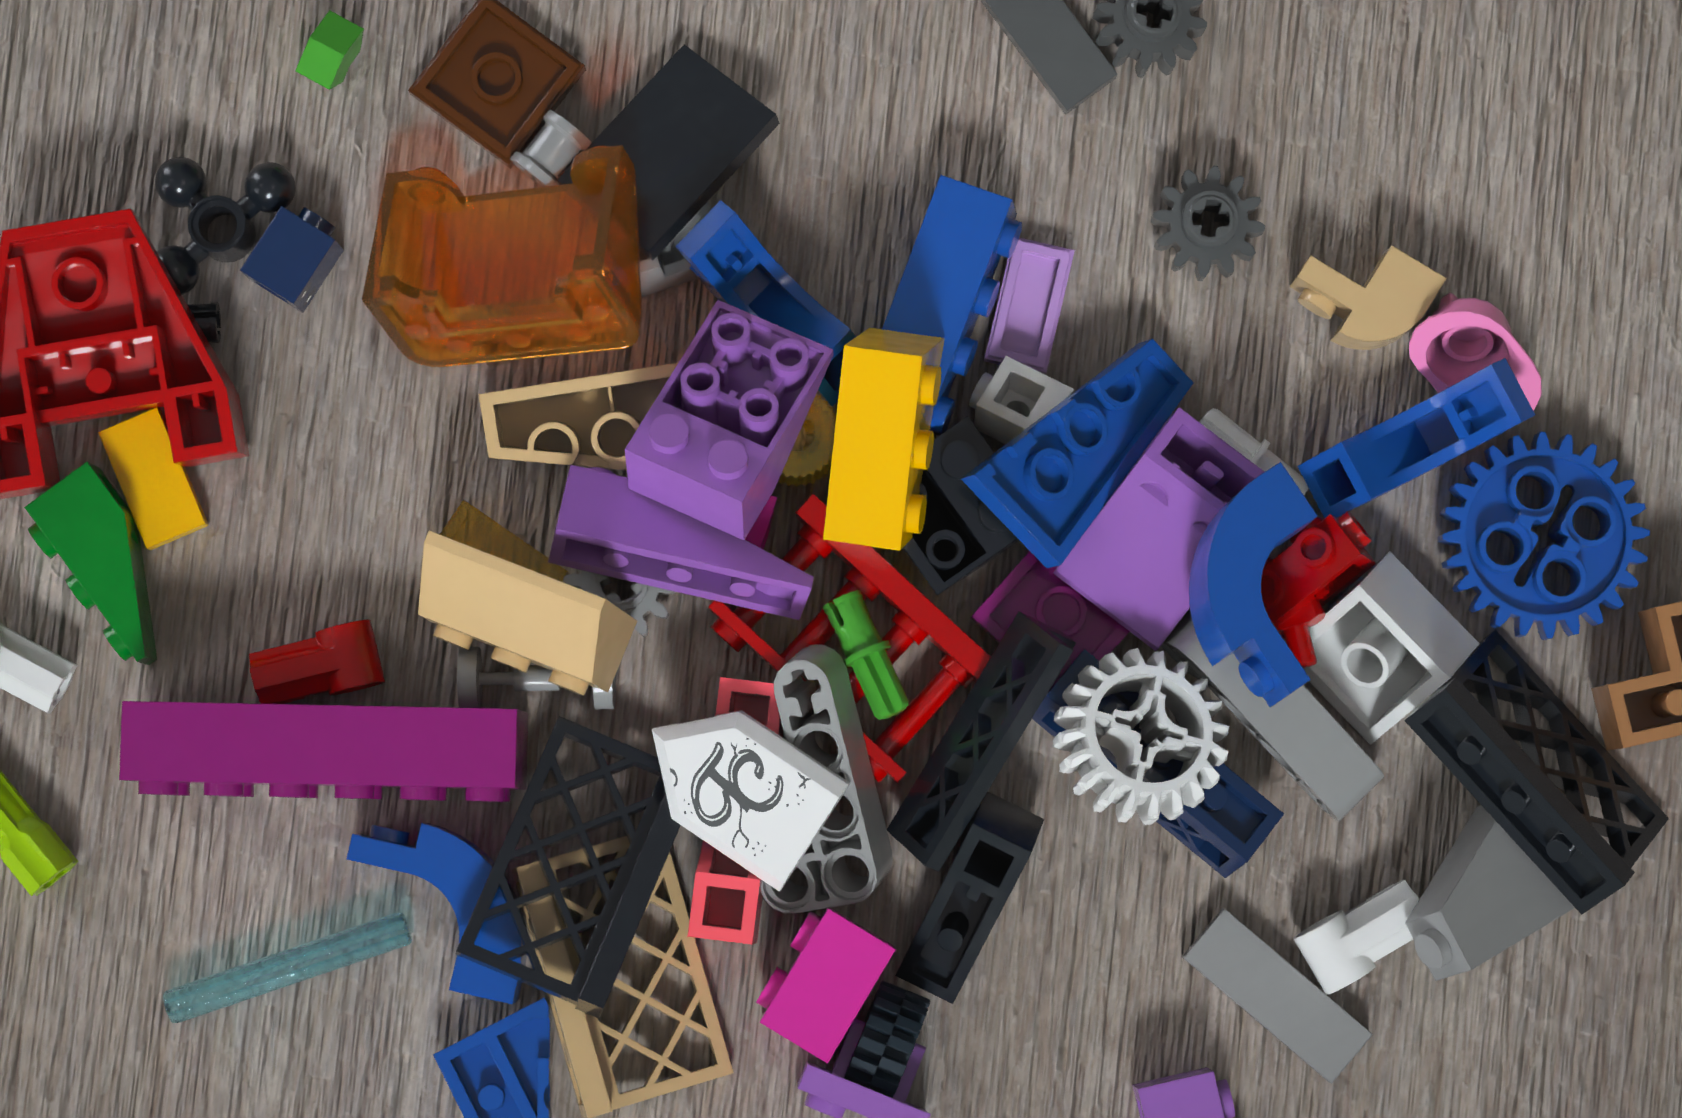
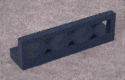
[1032,649,1284,878]

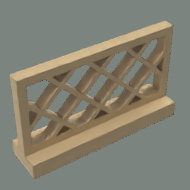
[511,836,734,1118]

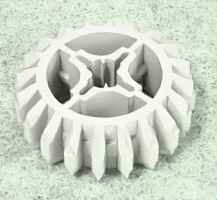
[1052,648,1230,825]

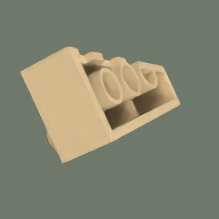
[478,362,679,470]

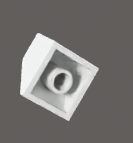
[1303,551,1480,745]

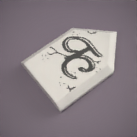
[652,710,850,892]

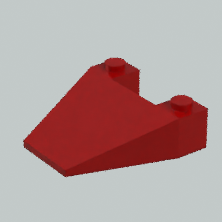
[0,209,249,500]

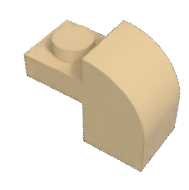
[1290,246,1447,350]

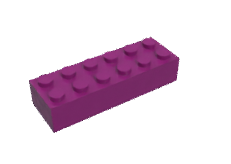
[119,701,528,802]

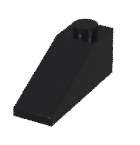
[895,792,1044,1004]

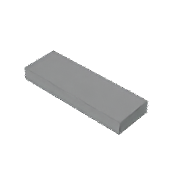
[1182,908,1373,1084]

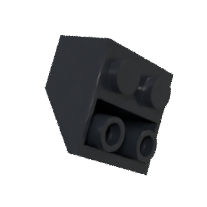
[903,416,1020,596]

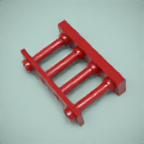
[708,494,991,783]

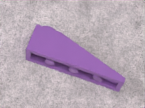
[548,464,814,620]

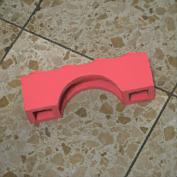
[687,677,783,945]

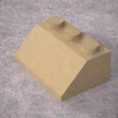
[418,531,637,696]

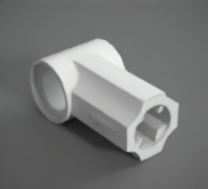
[0,622,77,714]
[1293,880,1419,995]

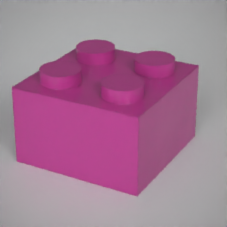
[756,907,896,1064]

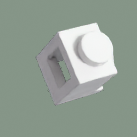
[969,356,1074,444]

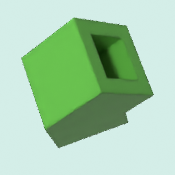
[295,10,364,90]

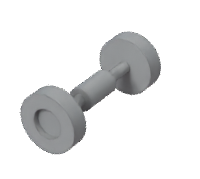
[457,647,616,709]

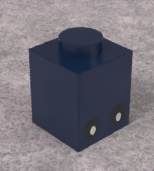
[240,206,344,313]

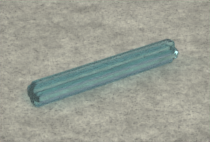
[163,912,412,1023]

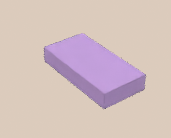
[984,237,1075,375]

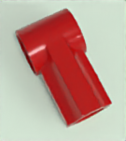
[249,619,385,704]

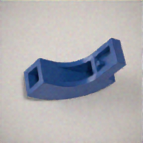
[675,200,856,407]
[1297,358,1535,518]
[1189,462,1318,708]
[346,823,527,1004]

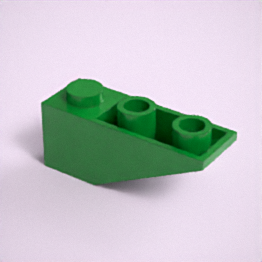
[24,462,157,665]

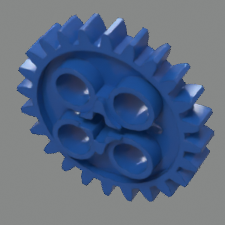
[1437,432,1650,640]

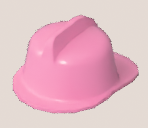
[1409,293,1542,411]

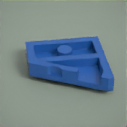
[433,997,550,1118]

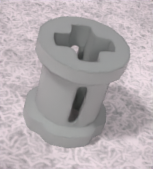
[510,110,592,194]

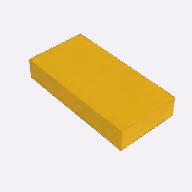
[98,407,209,550]

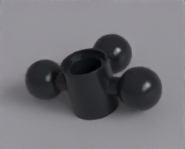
[155,157,296,295]

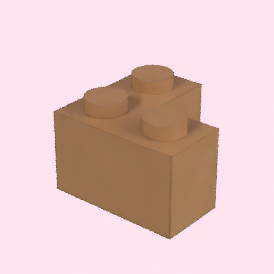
[1591,601,1682,750]

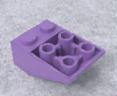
[625,300,833,540]
[1053,407,1264,651]

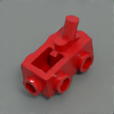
[1261,511,1376,668]

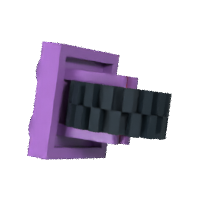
[797,980,931,1118]

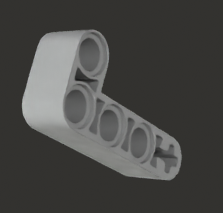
[1161,608,1384,822]
[761,645,893,913]

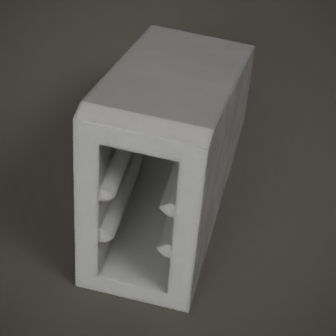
[1405,805,1575,981]

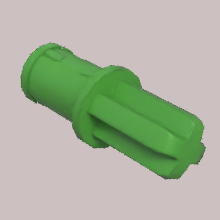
[823,590,909,720]

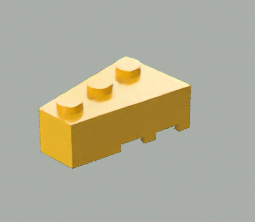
[823,328,945,551]

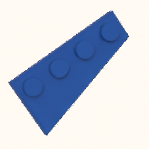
[961,339,1194,568]

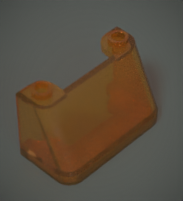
[362,145,643,367]

